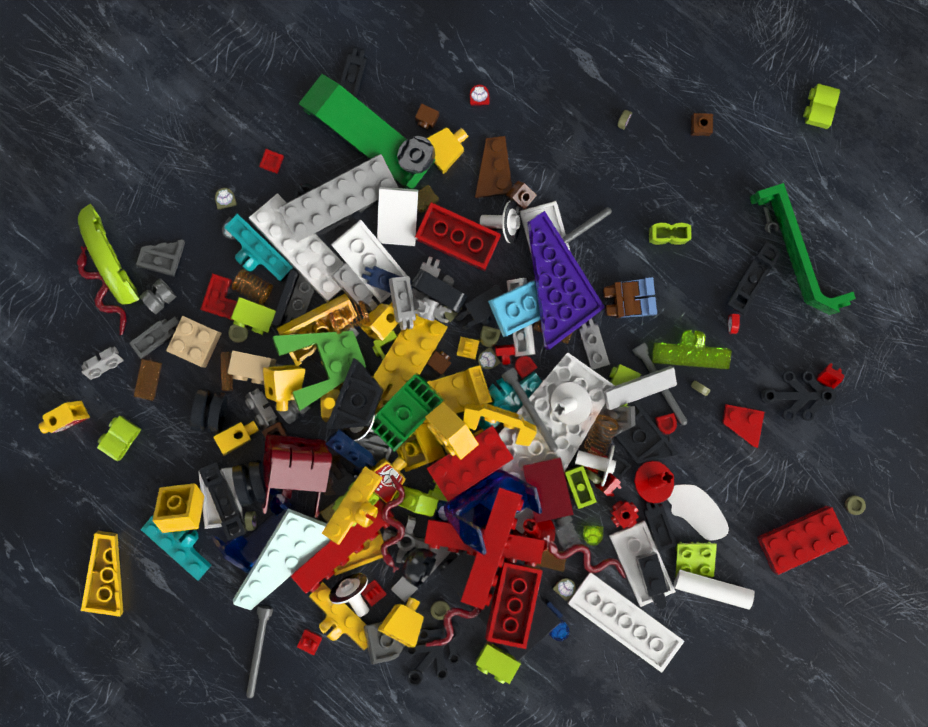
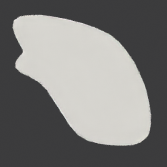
[667,485,729,540]

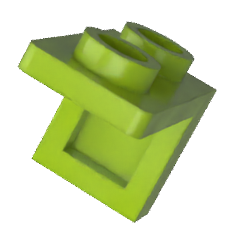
[372,331,397,359]

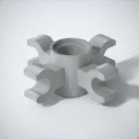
[413,296,452,323]
[383,515,429,564]

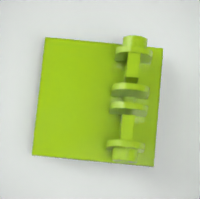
[675,542,717,577]

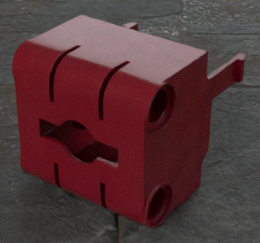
[262,434,332,517]

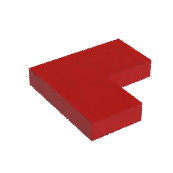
[200,273,237,320]

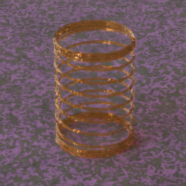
[232,269,273,305]
[329,300,370,335]
[584,415,619,456]

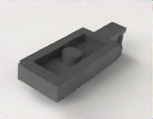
[129,317,180,359]

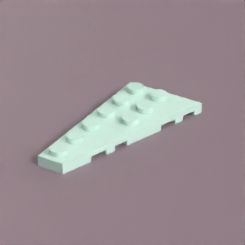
[233,509,331,610]

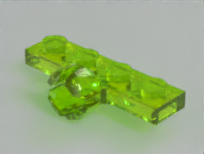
[652,330,732,369]

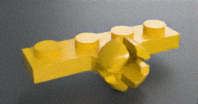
[321,467,382,545]
[309,582,368,651]

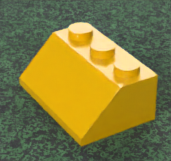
[397,423,445,472]

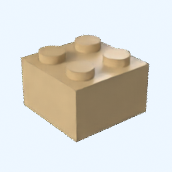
[166,316,222,368]
[228,351,276,385]

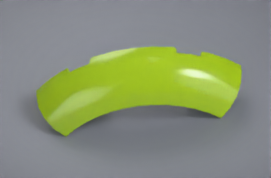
[78,204,139,304]

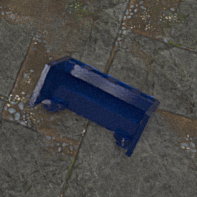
[443,470,542,555]
[212,487,300,574]

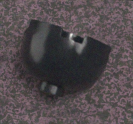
[401,548,437,588]

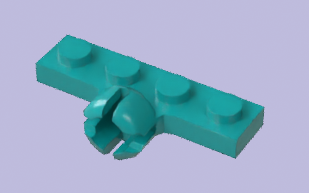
[224,214,293,281]
[478,372,542,431]
[141,515,212,580]

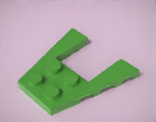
[273,331,366,411]

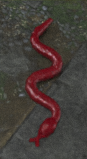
[77,246,127,335]
[380,475,405,573]
[543,535,626,578]
[425,586,492,647]

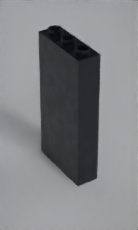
[440,549,561,661]

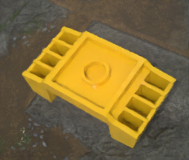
[423,365,492,424]
[463,403,537,446]

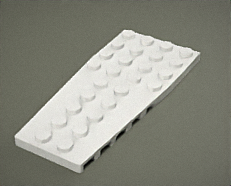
[464,353,615,533]

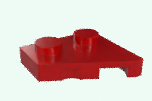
[722,405,764,448]

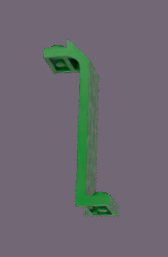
[299,74,436,189]
[750,183,856,315]

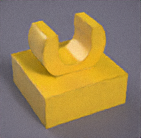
[457,337,479,360]

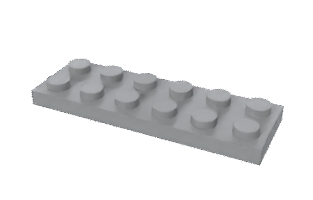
[278,154,398,242]

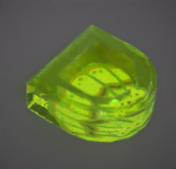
[583,525,603,545]

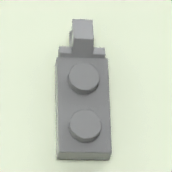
[331,263,378,311]

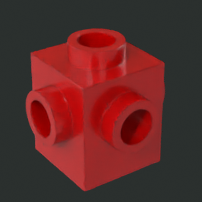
[610,500,639,529]

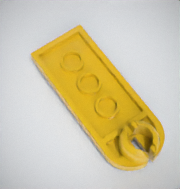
[373,313,448,405]

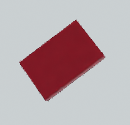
[523,457,574,523]

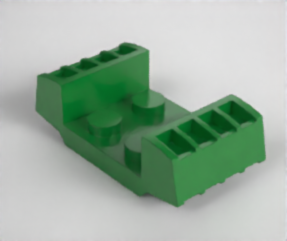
[371,373,445,452]

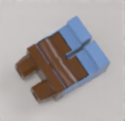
[603,277,657,318]

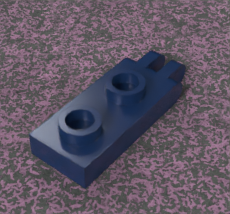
[361,266,413,293]
[326,429,377,469]

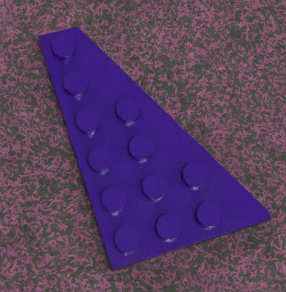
[527,211,605,350]

